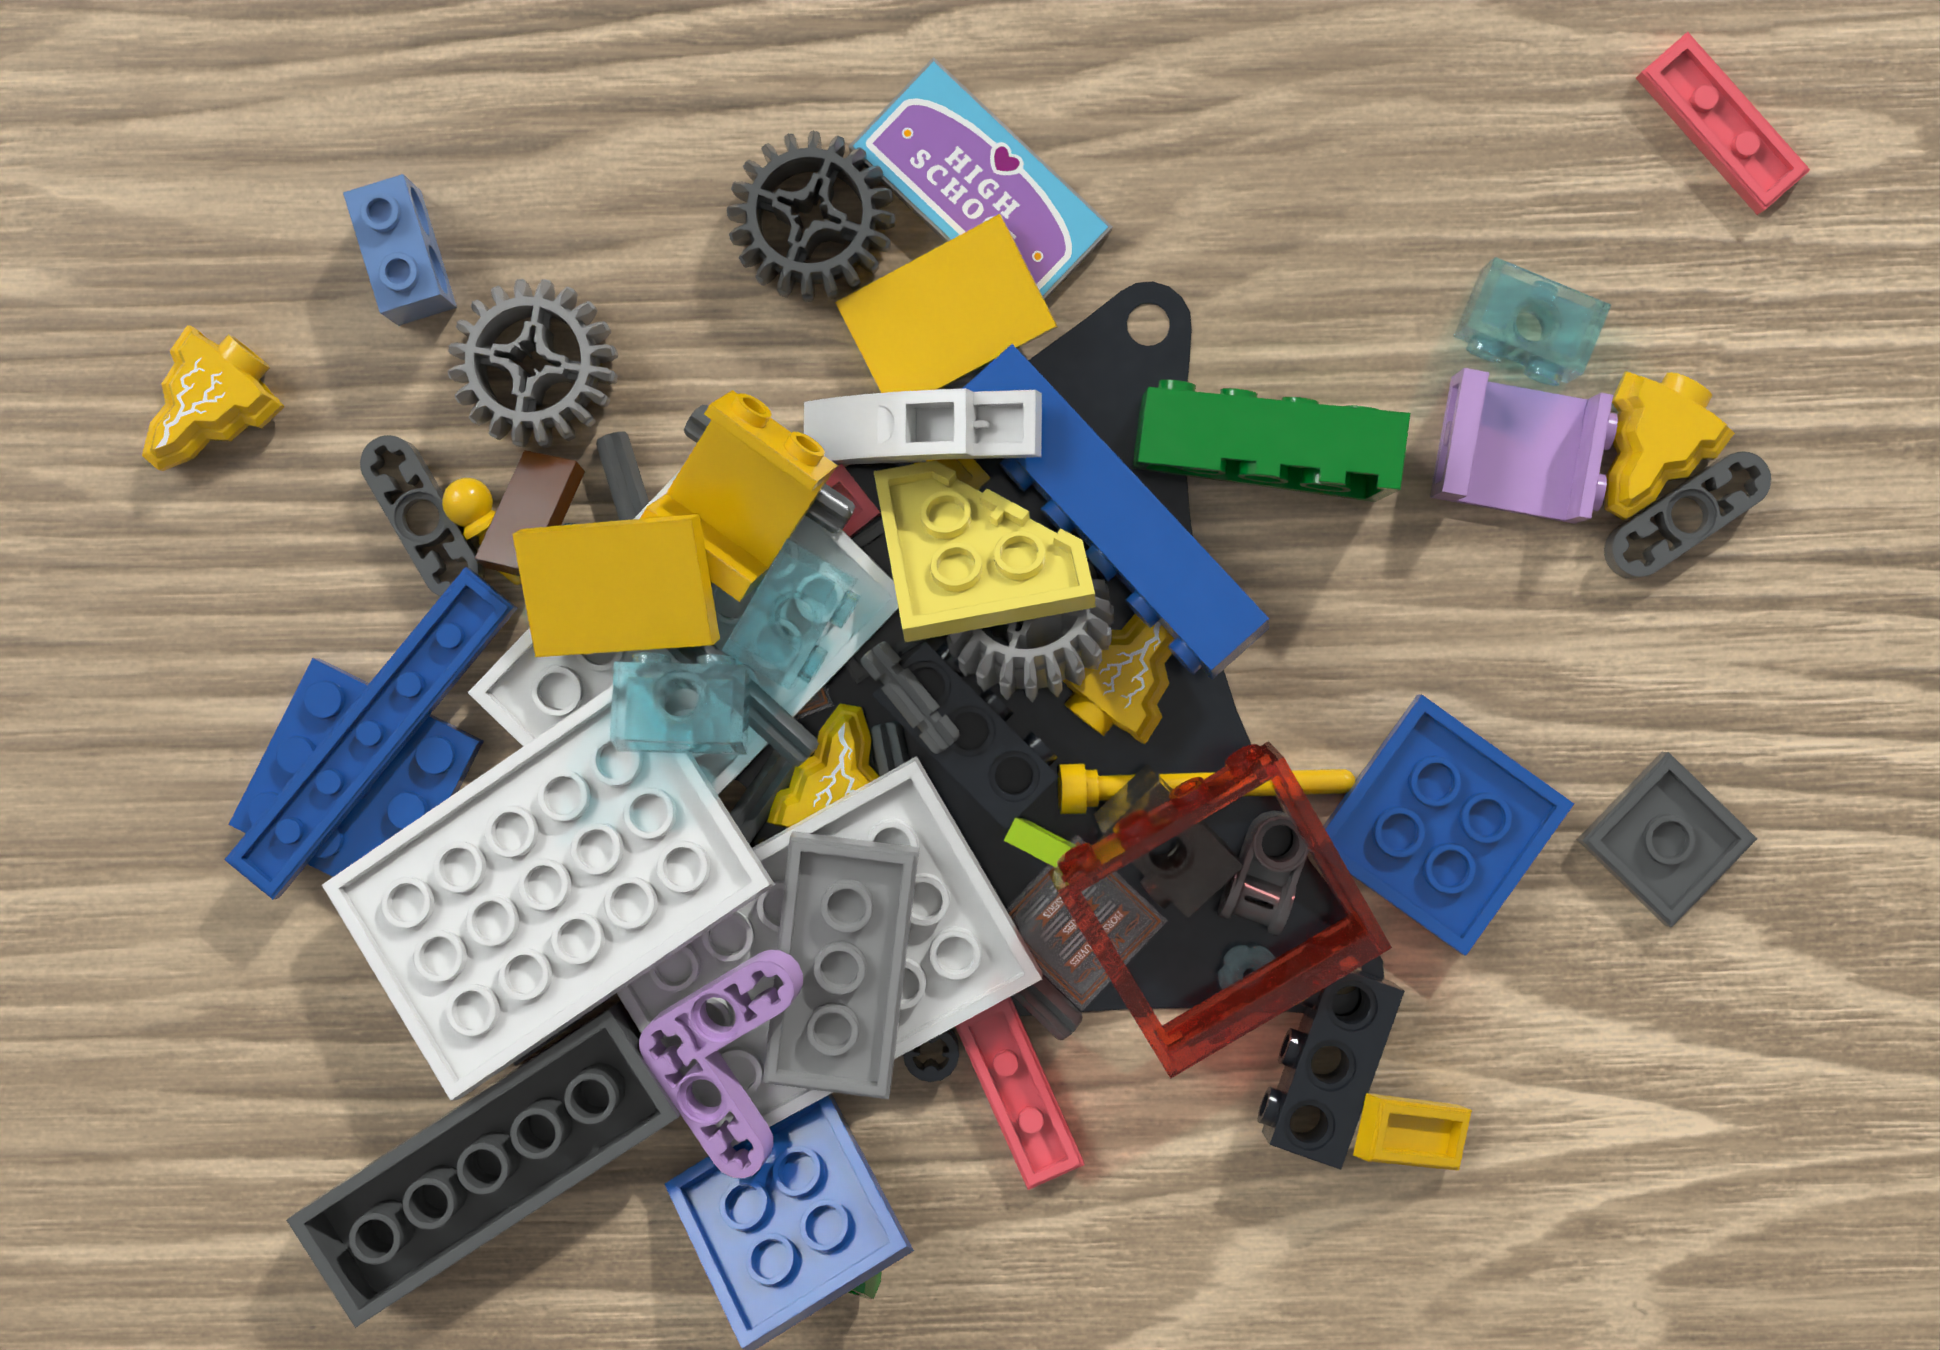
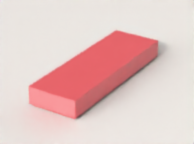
[1636,32,1810,215]
[955,996,1085,1190]

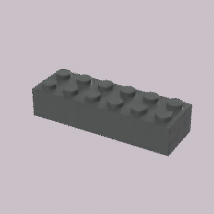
[286,1001,681,1328]

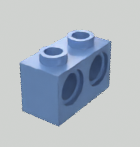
[343,174,457,326]

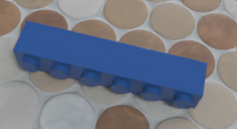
[962,344,1269,680]

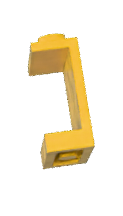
[640,390,837,602]

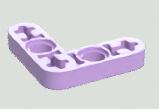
[639,950,803,1178]

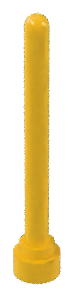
[1057,764,1355,814]

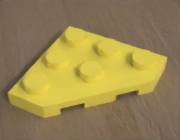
[874,460,1096,642]

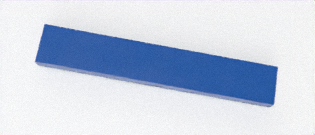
[224,567,518,900]

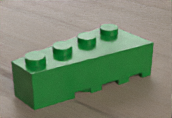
[1132,380,1411,502]

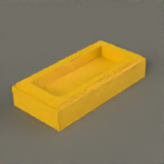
[1353,1093,1472,1171]

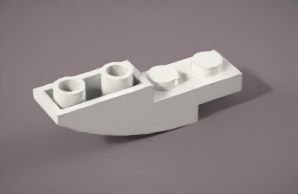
[804,388,1042,464]

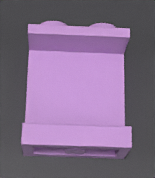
[1430,368,1618,524]

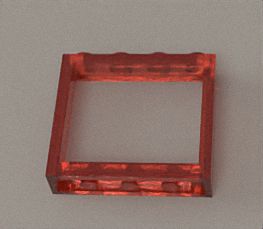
[1048,741,1392,1079]

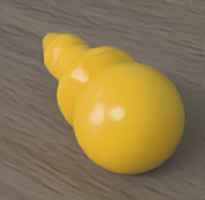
[442,478,521,585]

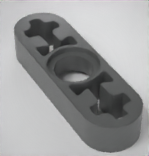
[360,435,485,597]
[1604,451,1771,578]

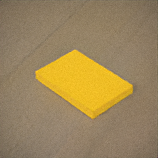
[835,214,1058,393]
[512,514,720,657]

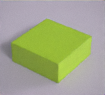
[1004,818,1080,870]

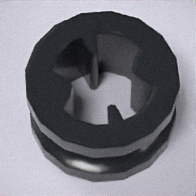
[903,1028,959,1082]

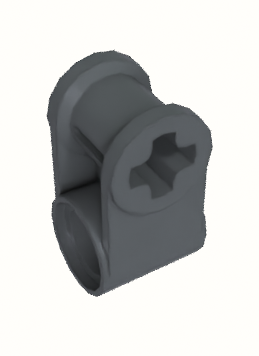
[1218,810,1310,936]

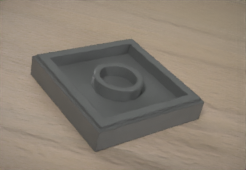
[1576,751,1758,927]

